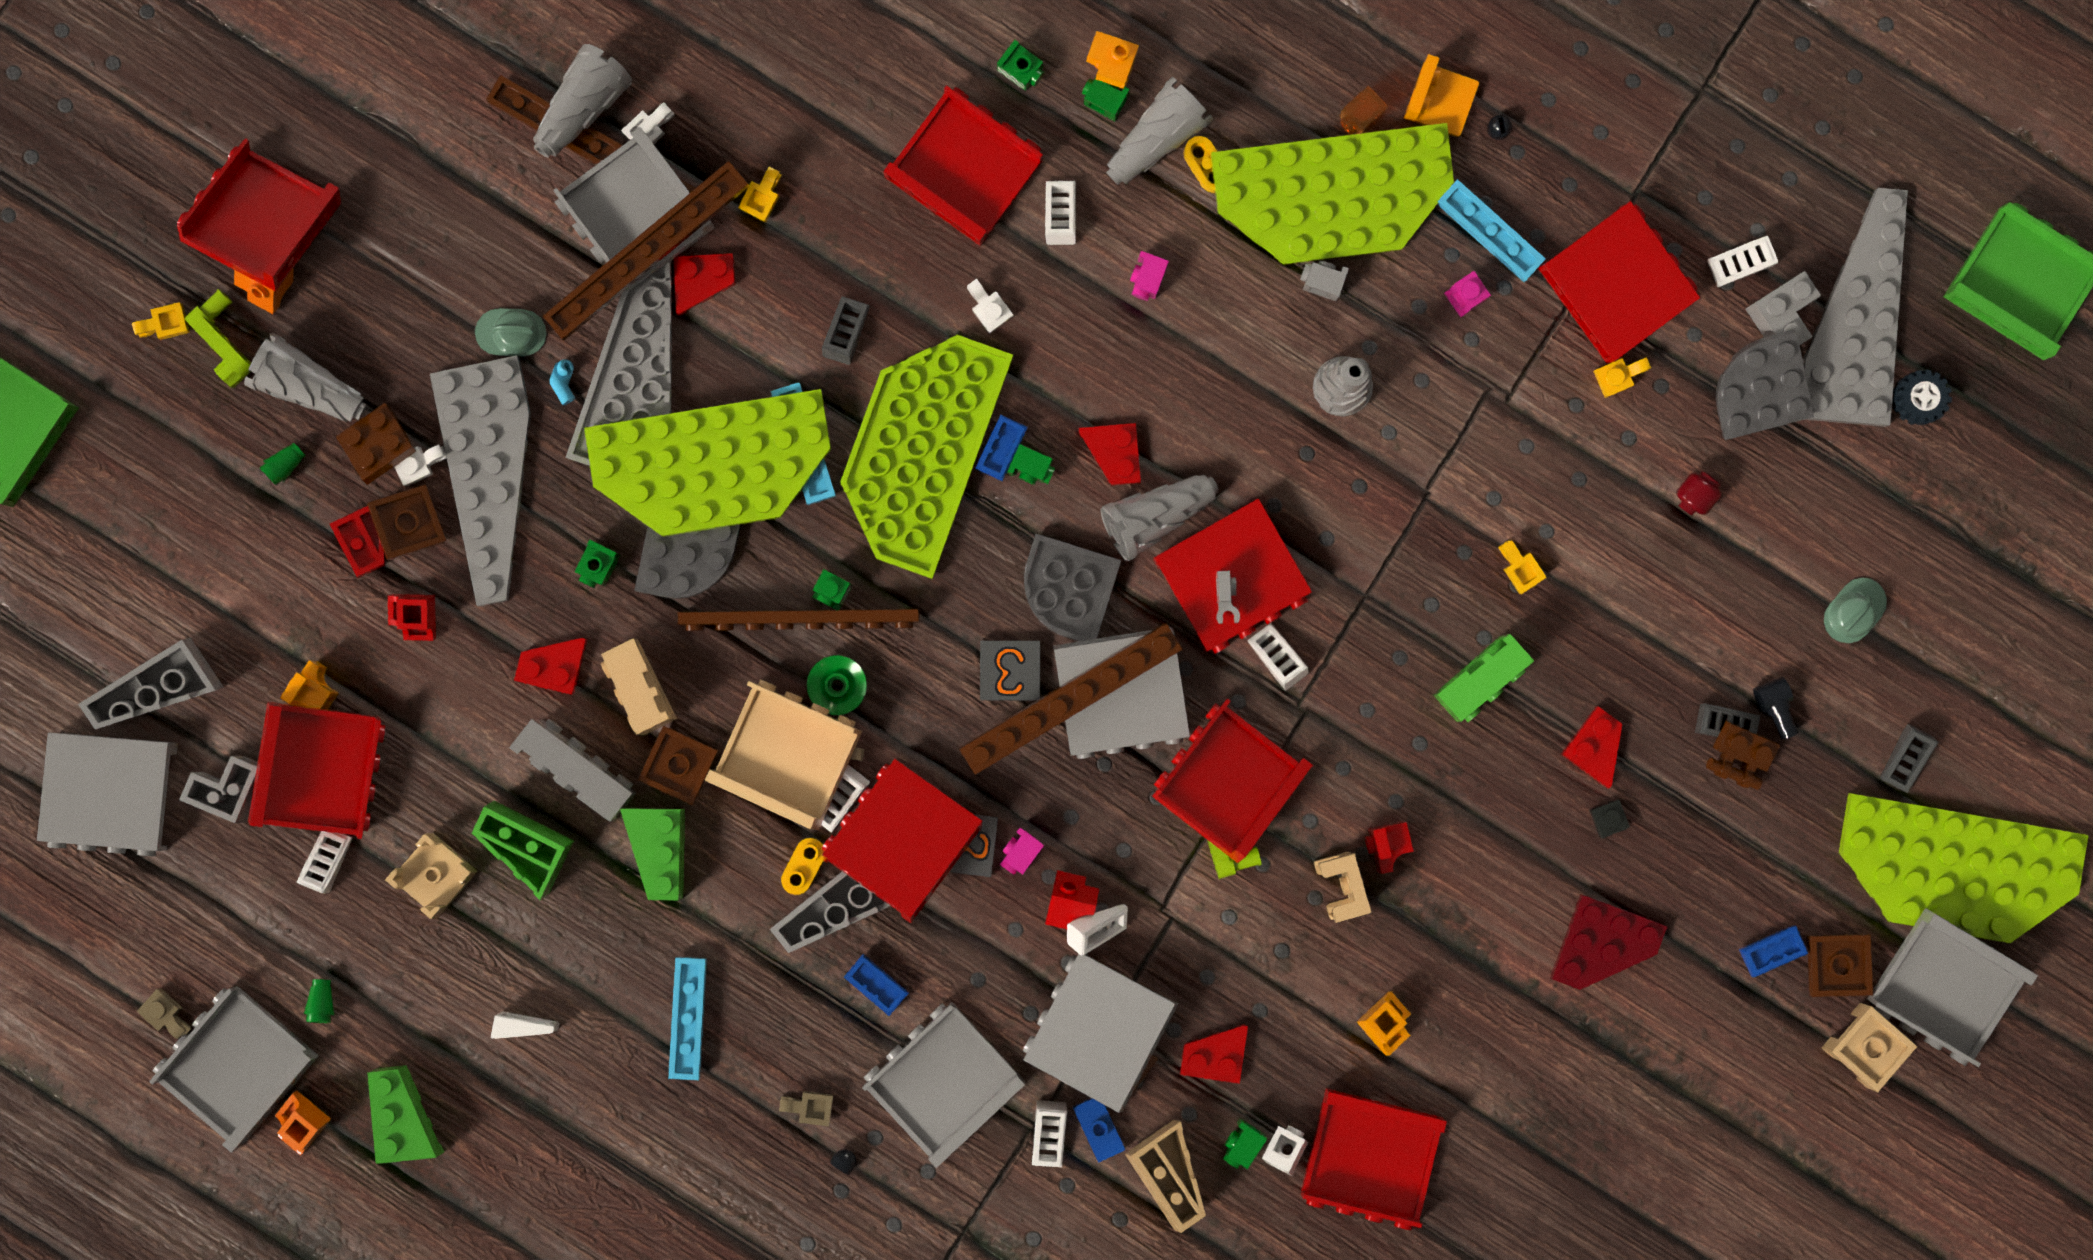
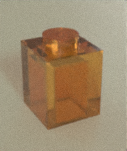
[1339,85,1388,134]

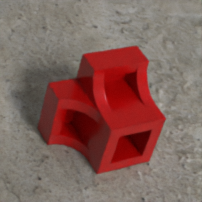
[388,594,436,641]
[1365,821,1414,874]
[1045,870,1099,929]

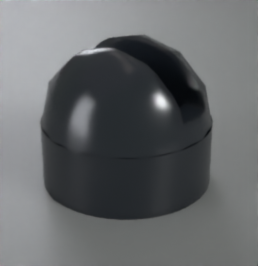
[1487,115,1512,140]
[829,1149,856,1175]

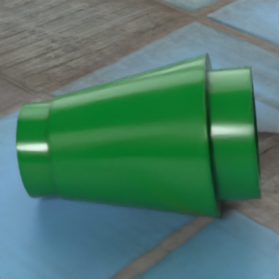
[259,443,306,486]
[304,979,334,1023]

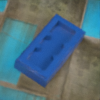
[975,415,1028,482]
[1739,925,1808,978]
[844,953,909,1016]
[1073,1098,1126,1163]

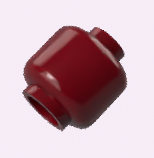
[1676,470,1722,516]

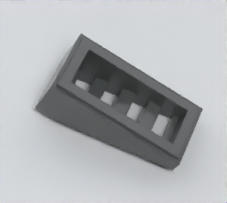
[822,296,870,365]
[1695,703,1760,737]
[1880,724,1938,793]

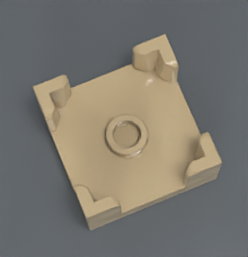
[385,833,478,919]
[1313,851,1371,923]
[1821,1003,1917,1092]

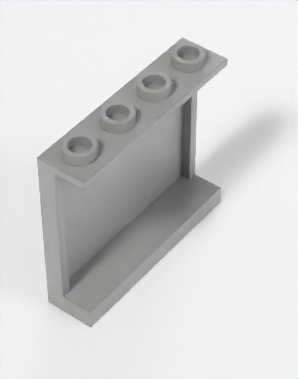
[553,127,715,291]
[1053,627,1190,759]
[37,732,178,856]
[1867,908,2038,1067]
[1023,954,1178,1113]
[149,986,319,1153]
[862,1002,1025,1168]

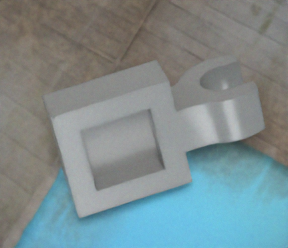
[1216,571,1240,624]

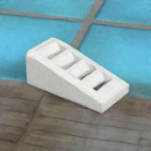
[1045,181,1076,245]
[1707,236,1778,287]
[1247,623,1309,691]
[821,765,870,833]
[297,831,353,894]
[1067,904,1128,956]
[491,1011,560,1039]
[1032,1100,1067,1167]

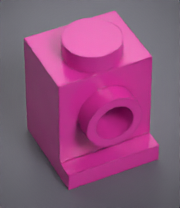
[1130,251,1169,301]
[1444,271,1491,318]
[1000,827,1044,875]

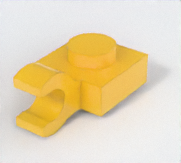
[738,167,782,222]
[132,302,190,340]
[1593,357,1651,398]
[1498,540,1547,594]

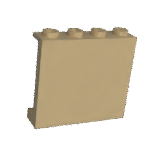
[705,679,862,830]

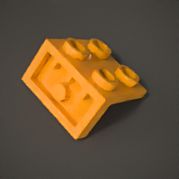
[1404,54,1479,137]

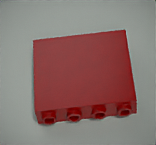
[883,85,1043,246]
[177,138,341,292]
[1538,201,1700,364]
[1153,498,1312,654]
[1152,698,1313,863]
[248,702,385,839]
[822,759,982,923]
[1300,1088,1447,1230]

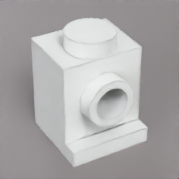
[1262,1125,1308,1176]

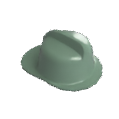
[475,308,547,356]
[1824,577,1887,643]

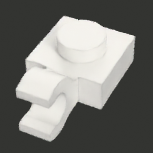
[621,102,675,144]
[967,279,1014,334]
[395,445,447,487]

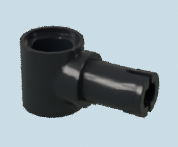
[1753,676,1799,739]

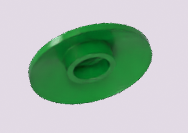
[807,655,867,715]

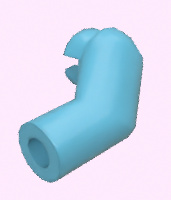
[550,359,575,406]

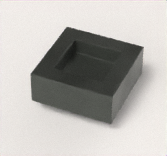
[1589,799,1630,838]

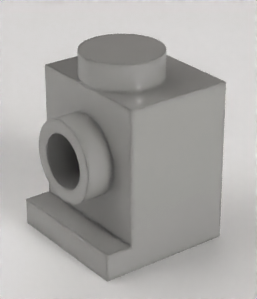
[1300,261,1349,301]

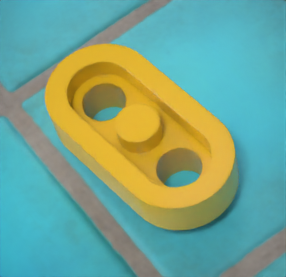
[1183,136,1217,193]
[781,838,824,895]

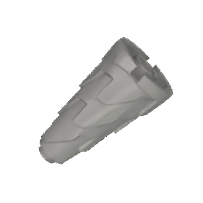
[533,44,632,158]
[1106,77,1214,185]
[244,333,367,422]
[1313,356,1373,417]
[1100,475,1219,561]

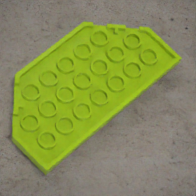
[1210,123,1454,265]
[840,335,1014,579]
[584,389,831,537]
[1839,793,2088,943]

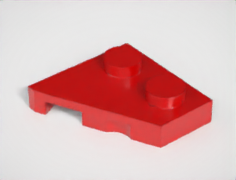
[673,253,736,315]
[1079,423,1141,486]
[330,506,385,578]
[514,638,588,695]
[1561,706,1622,789]
[1180,1024,1248,1084]

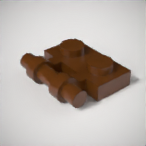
[1706,721,1780,790]

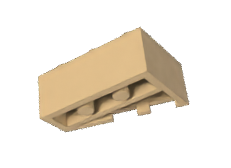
[601,638,677,735]
[1125,1120,1206,1233]

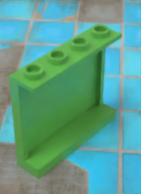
[1943,202,2093,360]
[0,357,79,507]

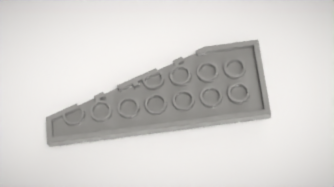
[1803,188,1908,427]
[565,260,672,466]
[430,355,531,607]

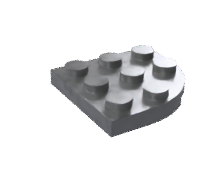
[1716,330,1814,440]
[634,524,741,599]
[1024,534,1121,641]

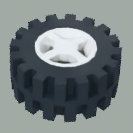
[1892,370,1952,425]

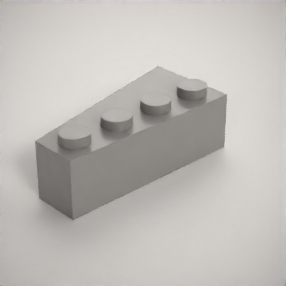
[78,637,224,729]
[509,718,637,822]
[770,871,890,953]

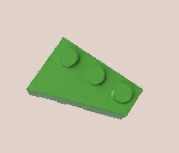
[1433,634,1534,722]
[472,800,574,900]
[620,808,685,901]
[367,1065,444,1164]

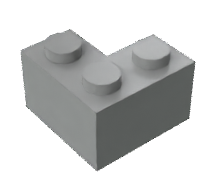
[1746,271,1821,345]
[179,756,258,823]

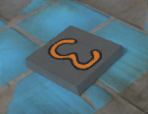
[980,641,1040,701]
[950,814,998,877]

